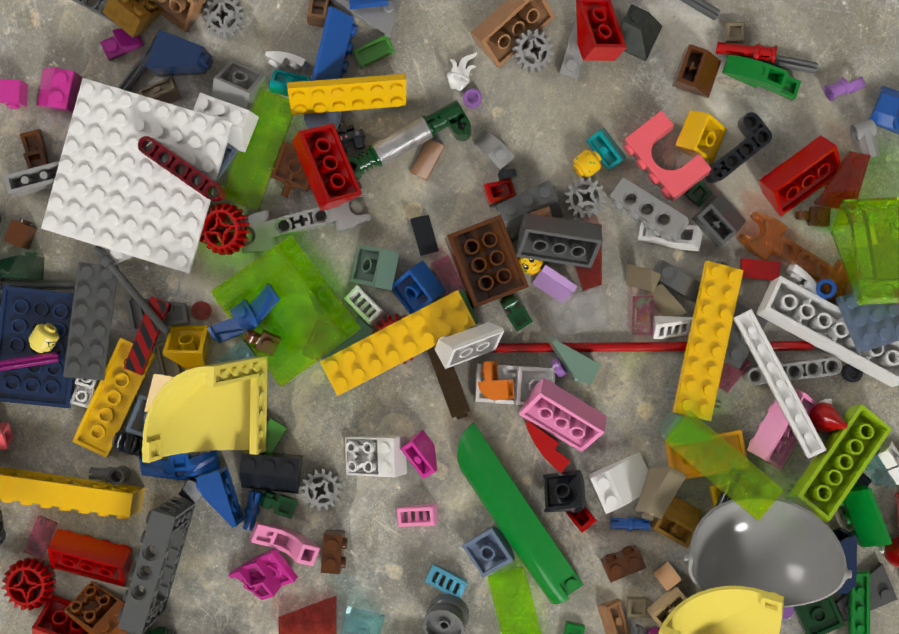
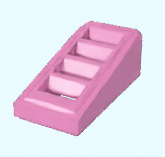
[396,503,439,527]

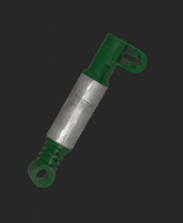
[348,100,472,180]

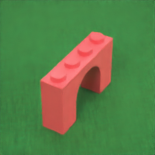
[624,110,711,202]

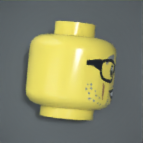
[28,323,59,353]

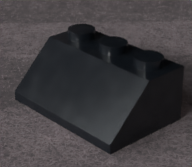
[240,450,303,494]

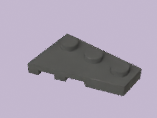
[125,296,190,334]
[724,302,768,370]
[834,562,898,622]

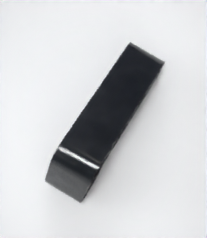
[705,112,772,183]

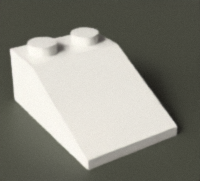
[588,452,648,514]

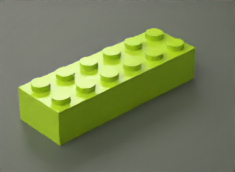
[787,404,892,522]

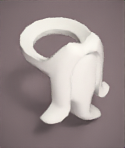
[446,52,477,91]

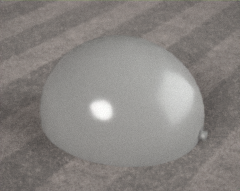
[684,496,852,608]

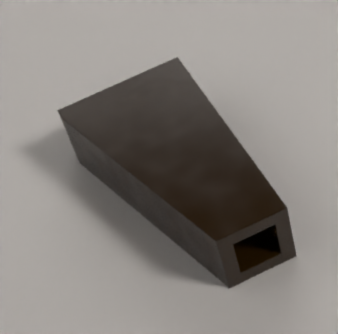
[428,348,470,420]

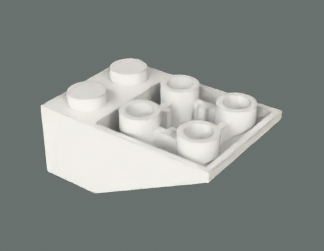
[345,435,407,477]

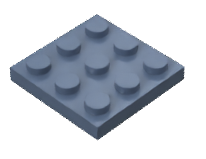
[835,282,899,353]

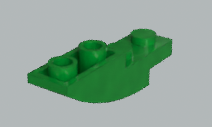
[722,55,801,101]

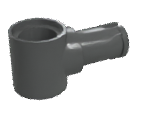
[89,465,131,485]

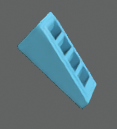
[425,564,467,598]

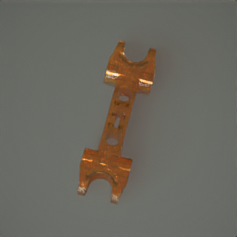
[736,211,869,304]

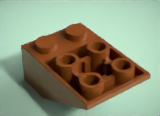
[63,581,128,634]

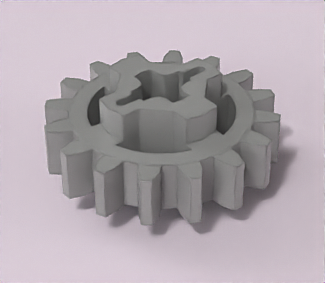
[203,0,246,39]
[512,29,554,73]
[564,177,606,219]
[300,468,343,511]

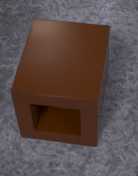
[3,218,38,249]

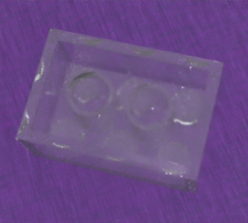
[543,287,612,339]

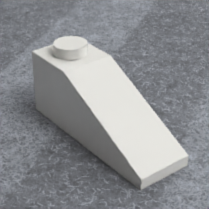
[638,221,703,251]

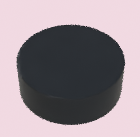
[497,168,518,181]
[841,364,863,382]

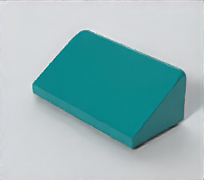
[269,69,312,96]
[586,127,626,171]

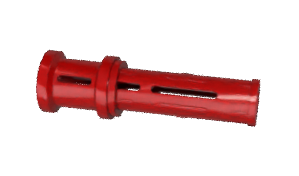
[716,42,778,63]

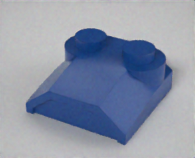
[868,86,899,135]

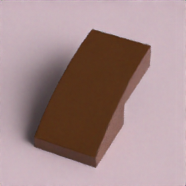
[20,129,49,169]

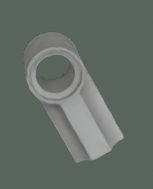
[850,119,880,161]

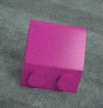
[36,67,82,113]

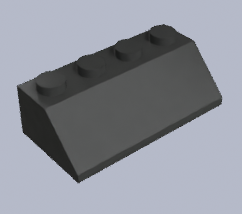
[516,213,603,268]

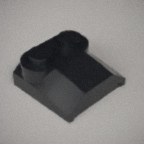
[543,470,586,513]

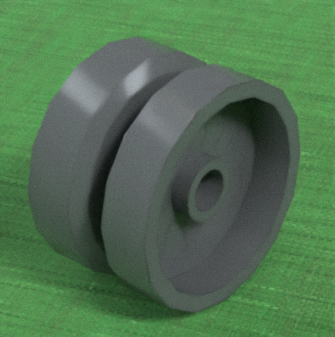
[423,594,469,634]

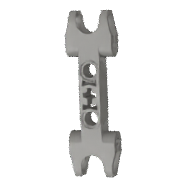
[241,188,372,254]

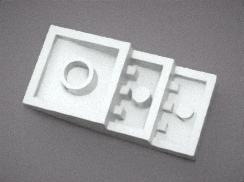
[474,363,555,405]

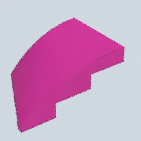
[228,548,298,600]

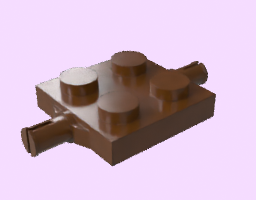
[271,142,310,198]

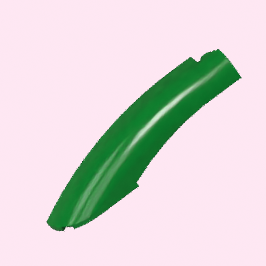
[457,422,584,604]

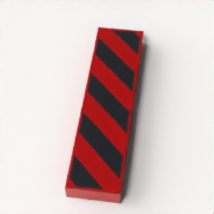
[124,296,171,375]

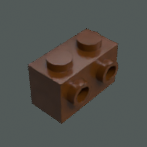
[321,529,348,574]
[600,545,647,583]

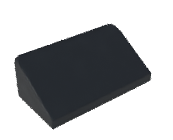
[410,215,439,256]

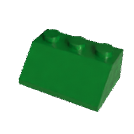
[839,482,892,548]

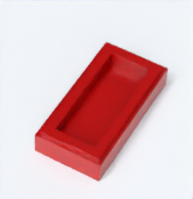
[740,258,781,281]

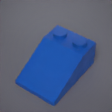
[195,465,244,528]

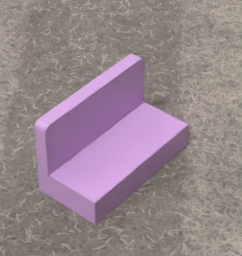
[533,265,578,304]

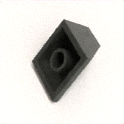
[620,4,663,61]

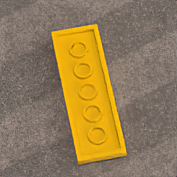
[287,74,406,115]
[72,337,157,458]

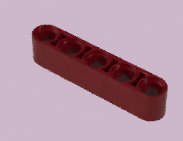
[138,136,226,201]

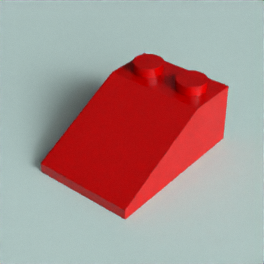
[576,0,627,61]

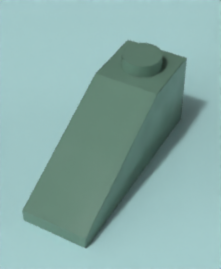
[546,336,601,385]

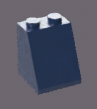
[145,30,213,77]
[833,527,857,594]

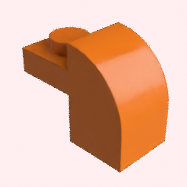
[478,361,515,400]

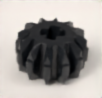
[111,431,143,456]

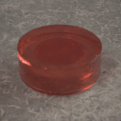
[191,301,212,320]

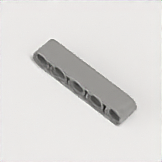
[742,357,842,385]

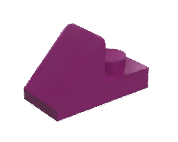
[100,28,144,61]

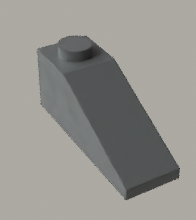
[653,260,700,304]

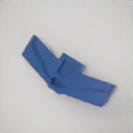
[207,283,280,344]
[139,450,220,481]

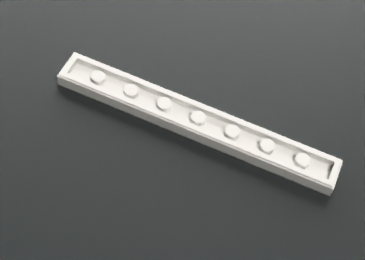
[733,309,826,459]

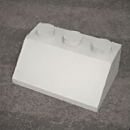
[193,93,259,153]
[435,322,504,369]

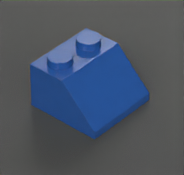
[392,260,446,314]

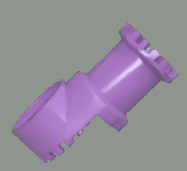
[824,76,867,101]

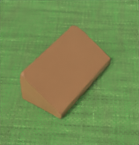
[410,139,445,181]
[597,599,630,634]

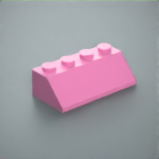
[519,378,607,452]
[747,387,818,470]

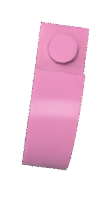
[249,522,320,566]

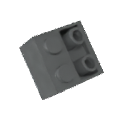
[692,193,746,247]

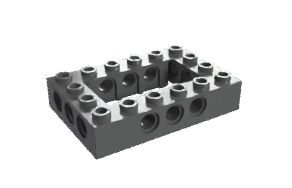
[118,496,196,634]

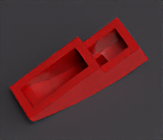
[525,419,570,473]

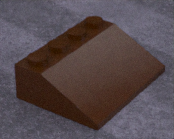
[445,215,529,309]

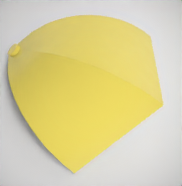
[142,356,268,463]
[659,586,784,634]

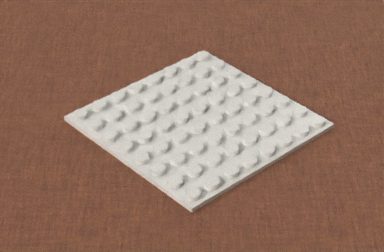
[41,78,233,273]

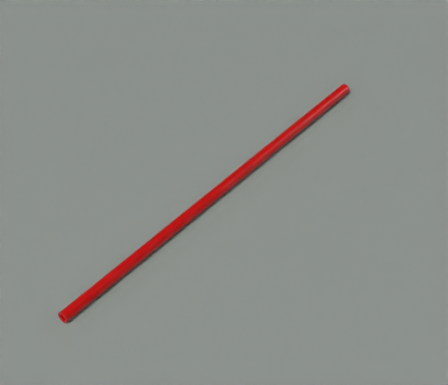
[489,341,814,353]

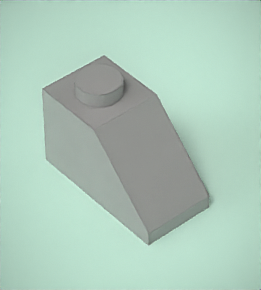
[474,131,515,172]

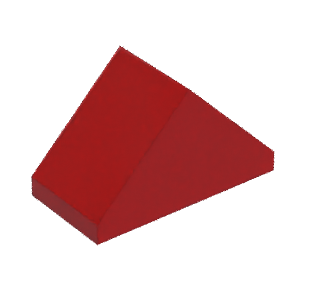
[483,179,517,206]
[565,506,597,533]

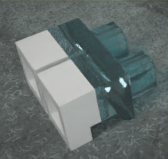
[865,442,899,488]

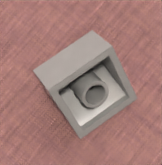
[211,60,266,110]

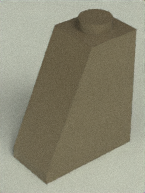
[635,467,686,521]

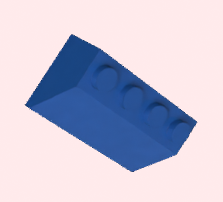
[311,6,358,81]

